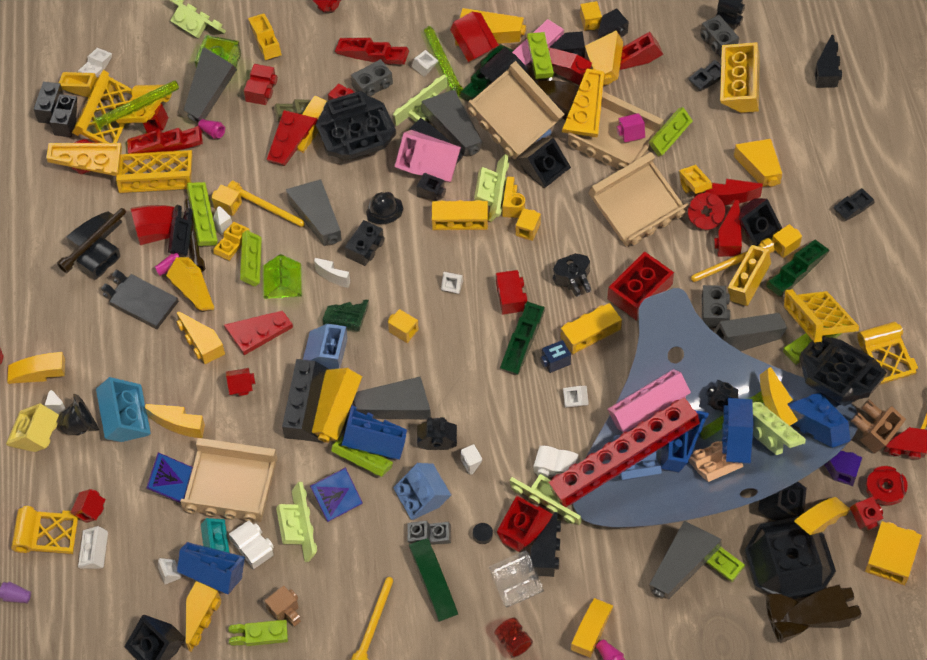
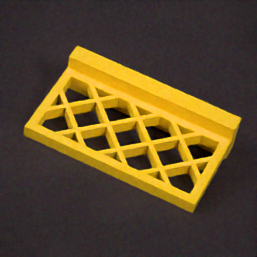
[72,70,132,143]
[116,150,193,193]
[784,289,859,343]

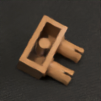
[850,399,906,454]

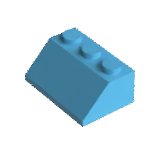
[96,377,151,442]

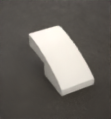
[78,48,112,77]
[314,258,350,288]

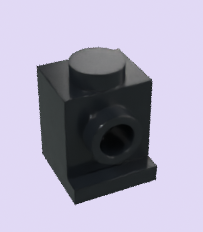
[416,173,446,201]

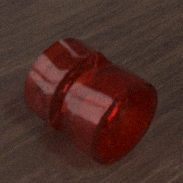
[494,617,533,658]

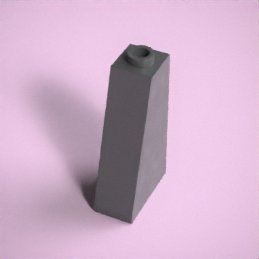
[184,47,237,122]
[421,89,482,156]
[286,179,342,246]
[714,313,787,351]
[352,376,431,420]
[649,521,722,599]

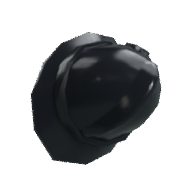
[366,192,404,224]
[59,394,99,435]

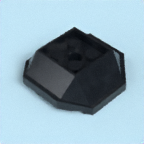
[316,91,396,161]
[799,335,887,406]
[744,516,836,599]

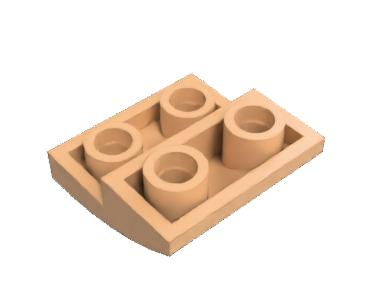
[688,441,743,482]

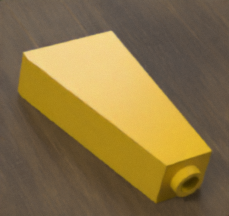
[455,8,526,46]
[312,368,363,443]

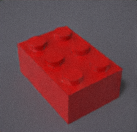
[607,251,674,321]

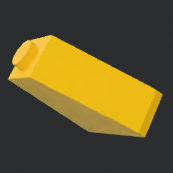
[585,31,623,86]
[734,139,782,187]

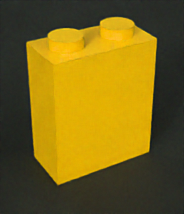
[865,521,922,586]

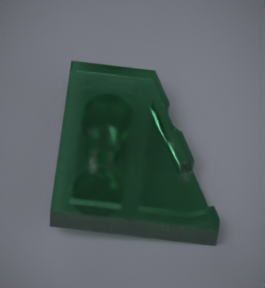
[322,299,369,332]

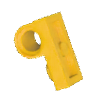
[679,165,712,194]
[503,176,525,218]

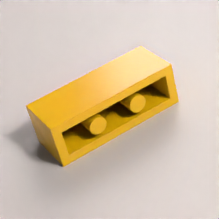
[432,200,488,230]
[728,245,771,306]
[560,303,622,355]

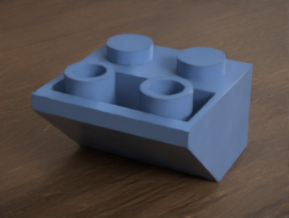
[303,324,348,369]
[393,463,451,520]

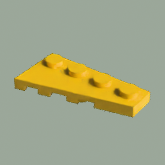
[562,69,604,137]
[47,143,122,176]

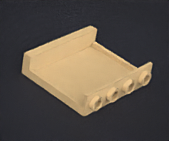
[466,61,564,160]
[568,91,664,170]
[588,152,689,247]
[180,438,277,523]

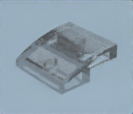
[489,550,544,608]

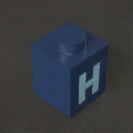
[540,340,571,373]

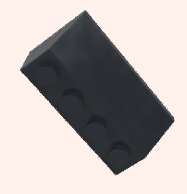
[282,359,329,442]

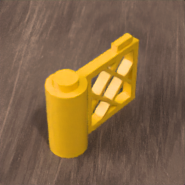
[115,84,172,123]
[857,321,918,385]
[11,506,79,554]

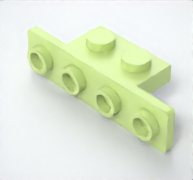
[170,0,226,38]
[393,74,447,126]
[474,154,509,222]
[753,402,806,455]
[509,474,582,525]
[276,482,317,562]

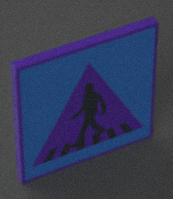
[146,452,193,503]
[310,467,363,522]

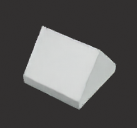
[441,272,463,294]
[45,390,66,414]
[158,558,182,584]

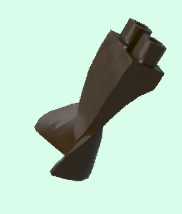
[528,63,580,120]
[766,584,862,644]

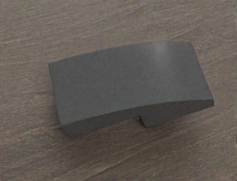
[407,521,451,545]

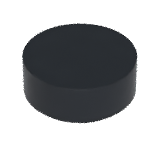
[473,523,493,544]

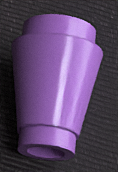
[0,581,31,604]

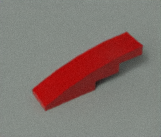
[335,38,409,65]
[127,126,203,154]

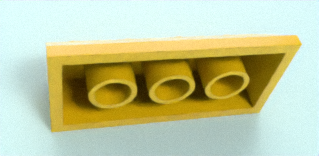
[720,42,760,113]

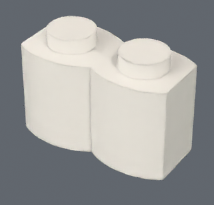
[534,446,578,482]
[229,520,274,569]

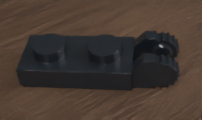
[168,204,192,257]

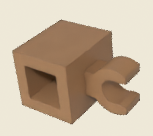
[264,585,301,627]

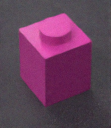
[616,113,645,142]

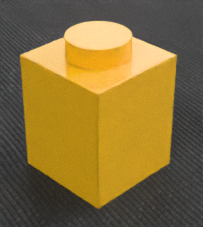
[580,1,602,31]
[211,185,242,216]
[516,208,541,241]
[772,224,802,258]
[388,309,419,343]

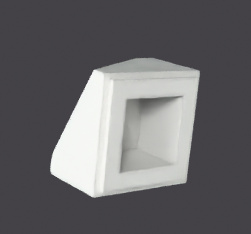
[412,50,438,77]
[213,207,232,235]
[563,386,589,408]
[461,444,482,475]

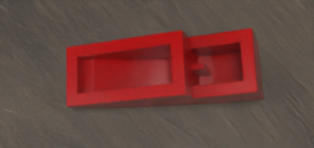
[705,179,763,205]

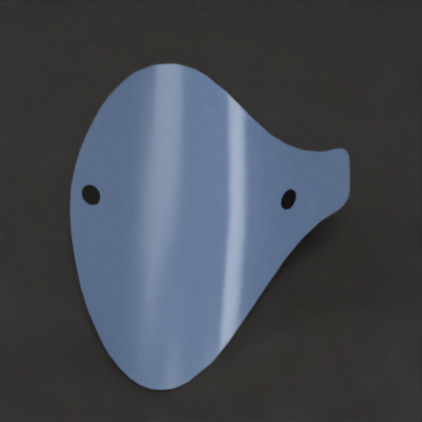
[573,288,857,527]

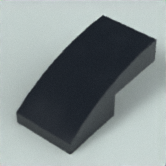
[688,60,721,91]
[833,188,875,221]

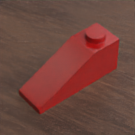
[620,31,664,70]
[548,47,592,86]
[714,200,742,257]

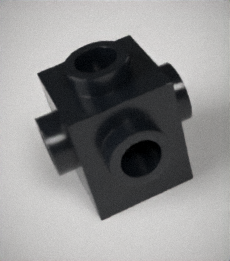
[706,380,739,412]

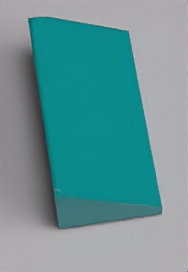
[201,518,230,553]

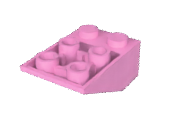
[395,130,461,182]

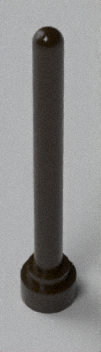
[185,198,206,272]
[57,208,126,274]

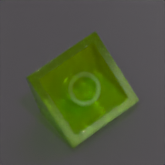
[264,254,302,299]

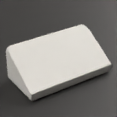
[78,526,108,569]

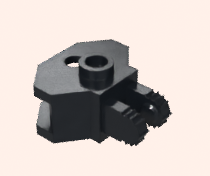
[553,253,592,297]
[417,417,457,450]

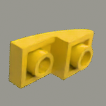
[214,222,249,261]

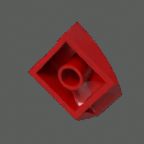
[450,11,499,62]
[130,205,174,245]
[497,495,553,552]

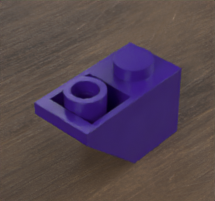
[824,450,862,486]

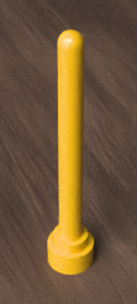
[227,180,305,227]
[691,238,775,282]
[351,577,393,660]

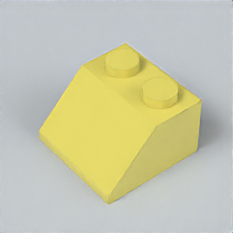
[6,403,59,452]

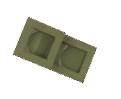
[274,99,311,122]

